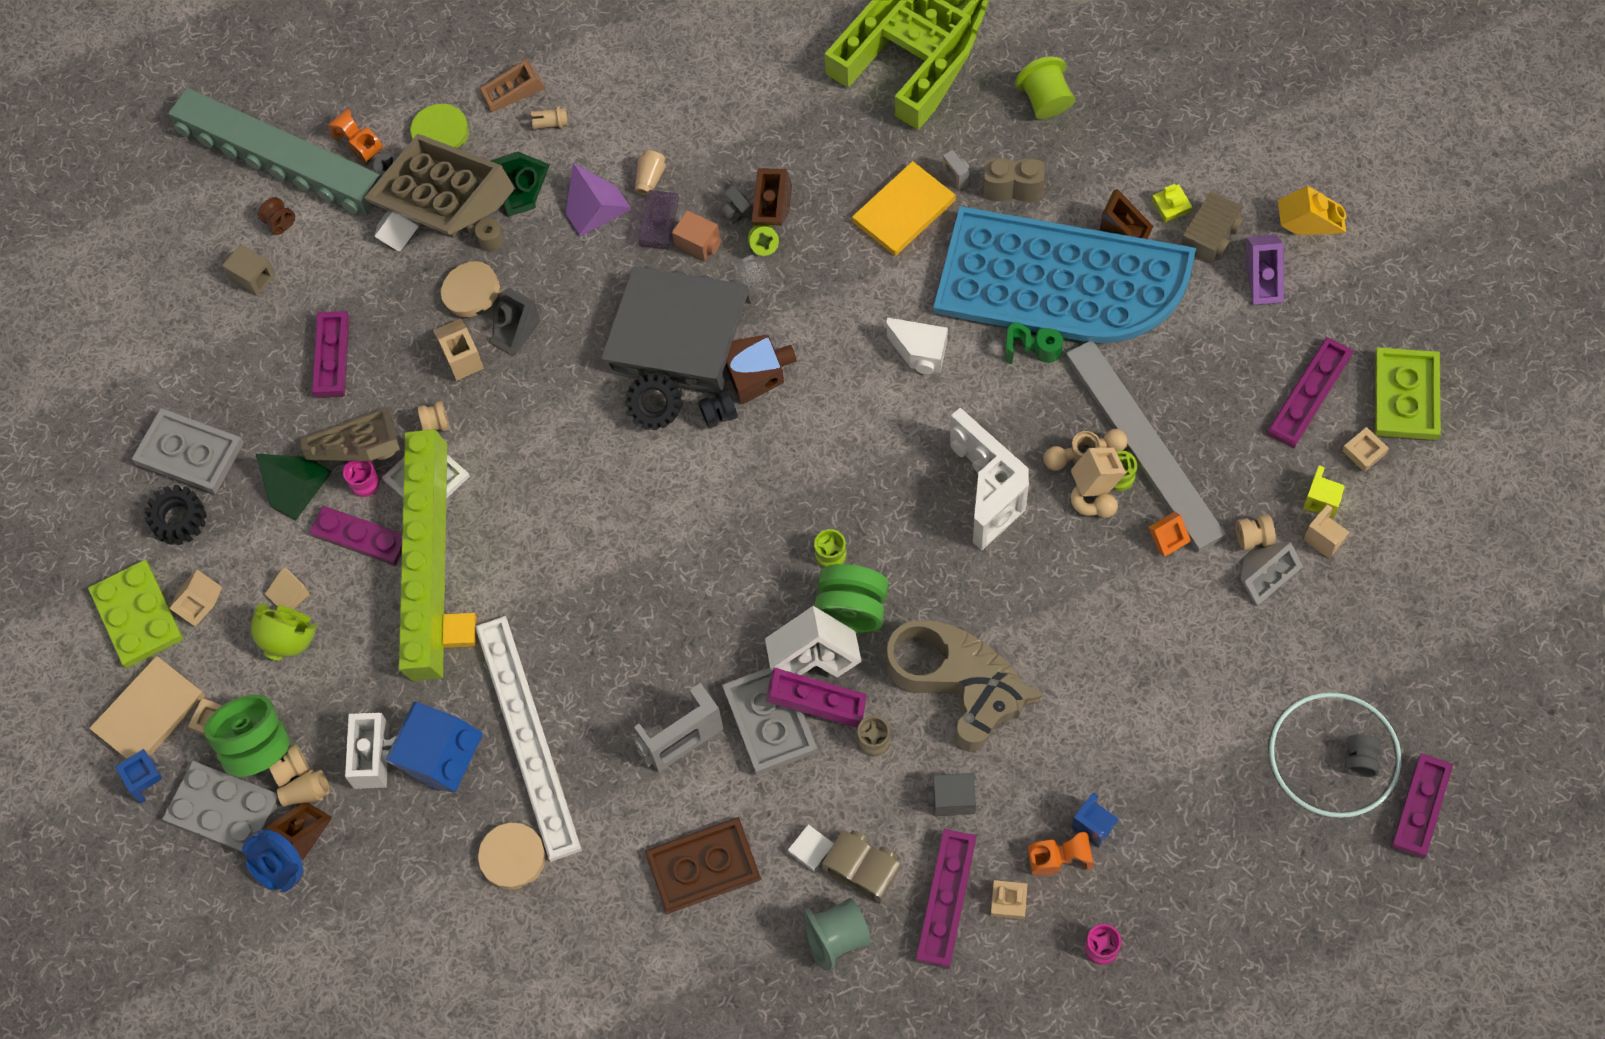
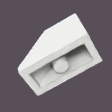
[886,318,948,374]

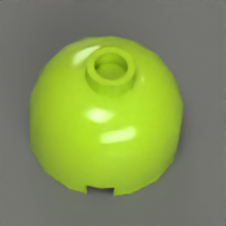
[250,603,318,661]

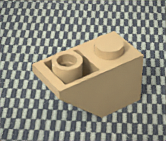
[433,318,484,381]

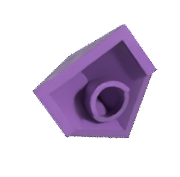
[565,163,631,236]

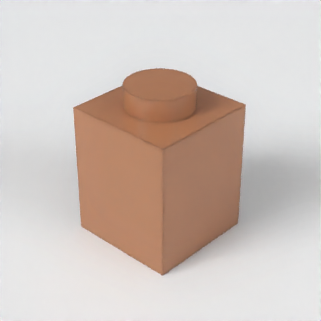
[672,210,721,262]

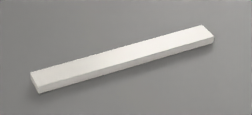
[475,616,582,862]

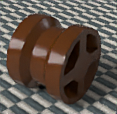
[257,197,296,235]

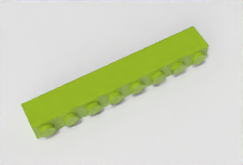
[399,429,447,681]

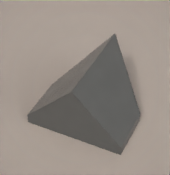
[490,288,541,355]

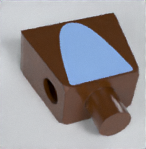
[725,335,797,405]

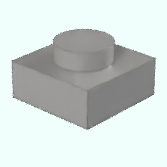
[943,150,970,191]

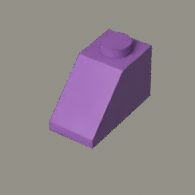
[1246,234,1284,305]

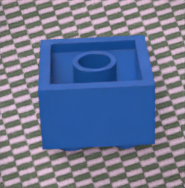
[385,702,483,792]

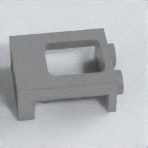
[634,683,724,772]

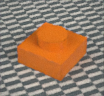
[1148,511,1191,557]

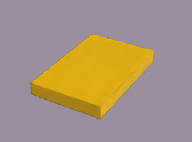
[852,161,956,257]

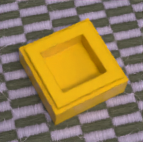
[442,613,477,648]

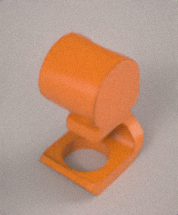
[327,108,383,163]
[1027,832,1094,876]

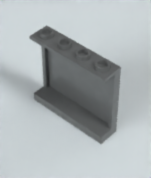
[601,266,752,393]

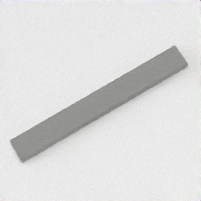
[1066,341,1226,553]

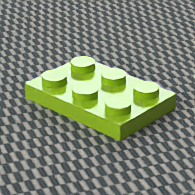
[1374,347,1441,440]
[88,559,184,668]

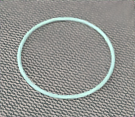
[1269,692,1402,818]

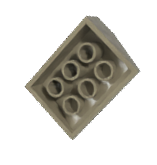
[364,134,515,235]

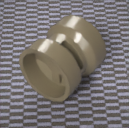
[857,715,891,757]

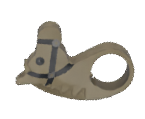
[885,620,1043,752]

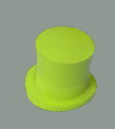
[1015,56,1076,120]

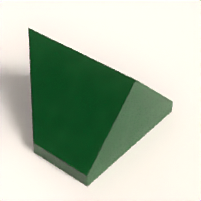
[490,151,550,217]
[256,454,332,521]

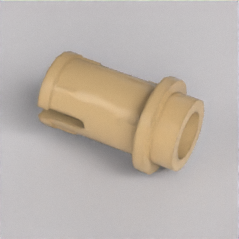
[531,106,568,130]

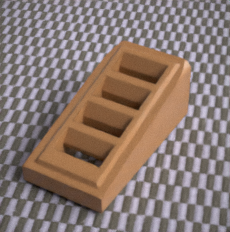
[479,59,545,112]

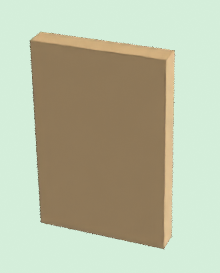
[89,656,205,759]

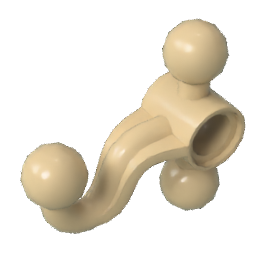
[1043,429,1128,518]

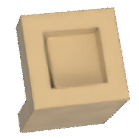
[1071,447,1126,496]
[1303,504,1350,559]
[169,569,222,627]

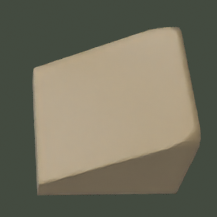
[265,567,310,609]

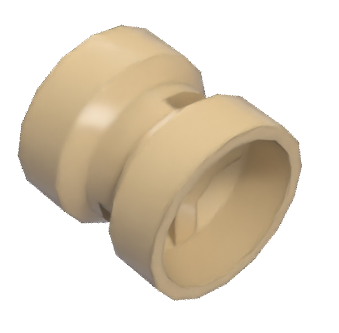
[1235,514,1276,551]
[269,744,310,787]

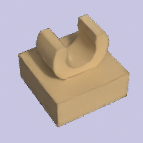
[991,880,1028,920]

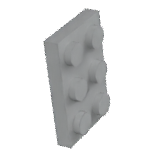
[131,408,244,494]
[722,667,818,776]
[162,761,280,854]

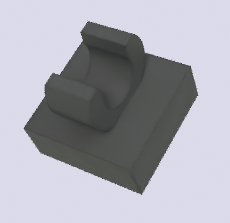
[721,185,753,224]

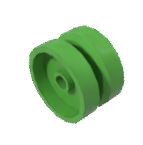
[813,564,889,634]
[204,694,290,777]

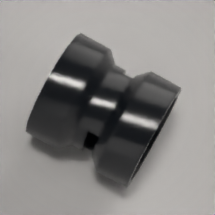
[698,390,738,429]

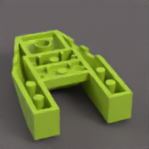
[824,0,990,130]

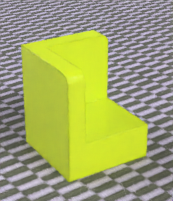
[1303,465,1345,519]

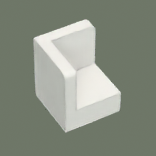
[375,210,420,251]

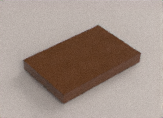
[645,817,761,915]

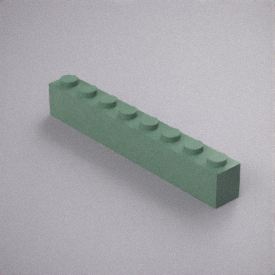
[168,88,381,216]

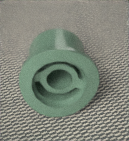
[804,898,871,970]

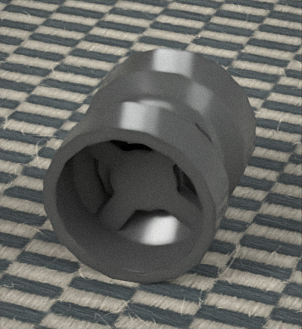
[1345,734,1382,778]

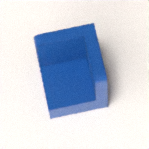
[115,749,163,804]
[1071,793,1119,848]

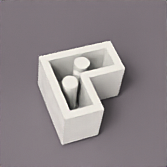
[765,606,862,678]

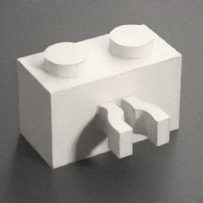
[345,713,396,789]

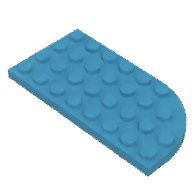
[933,206,1196,343]

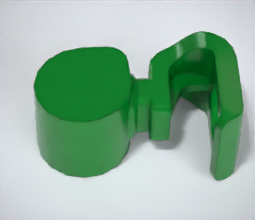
[1005,322,1064,364]

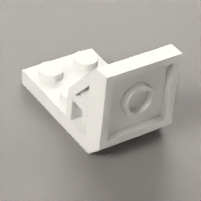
[950,408,1029,551]

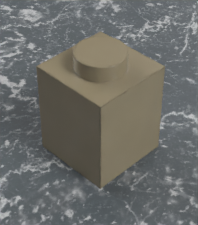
[222,244,275,296]

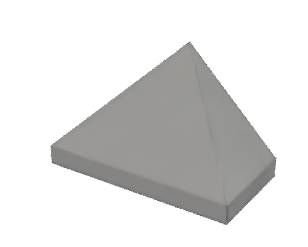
[1241,541,1303,606]

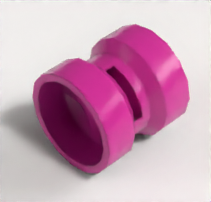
[343,461,380,497]
[1085,924,1122,965]

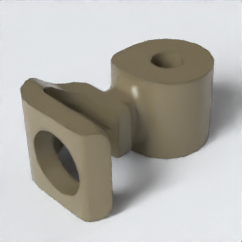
[451,216,504,252]

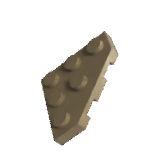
[300,407,400,461]

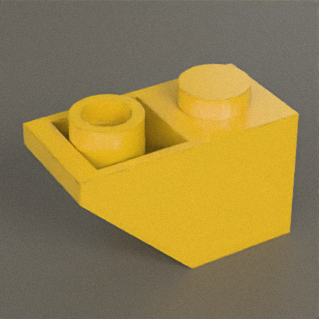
[1278,185,1346,235]

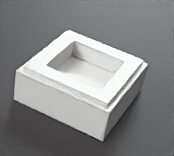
[788,824,834,873]

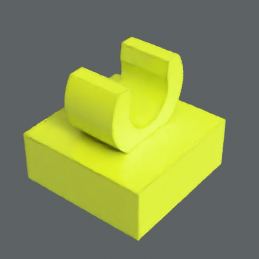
[1152,184,1193,223]

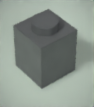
[927,773,976,816]

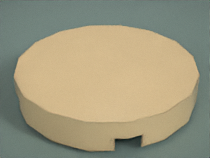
[441,261,500,317]
[478,822,546,890]

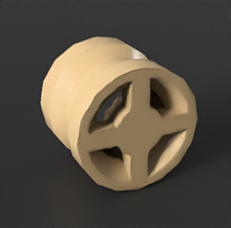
[418,401,450,431]

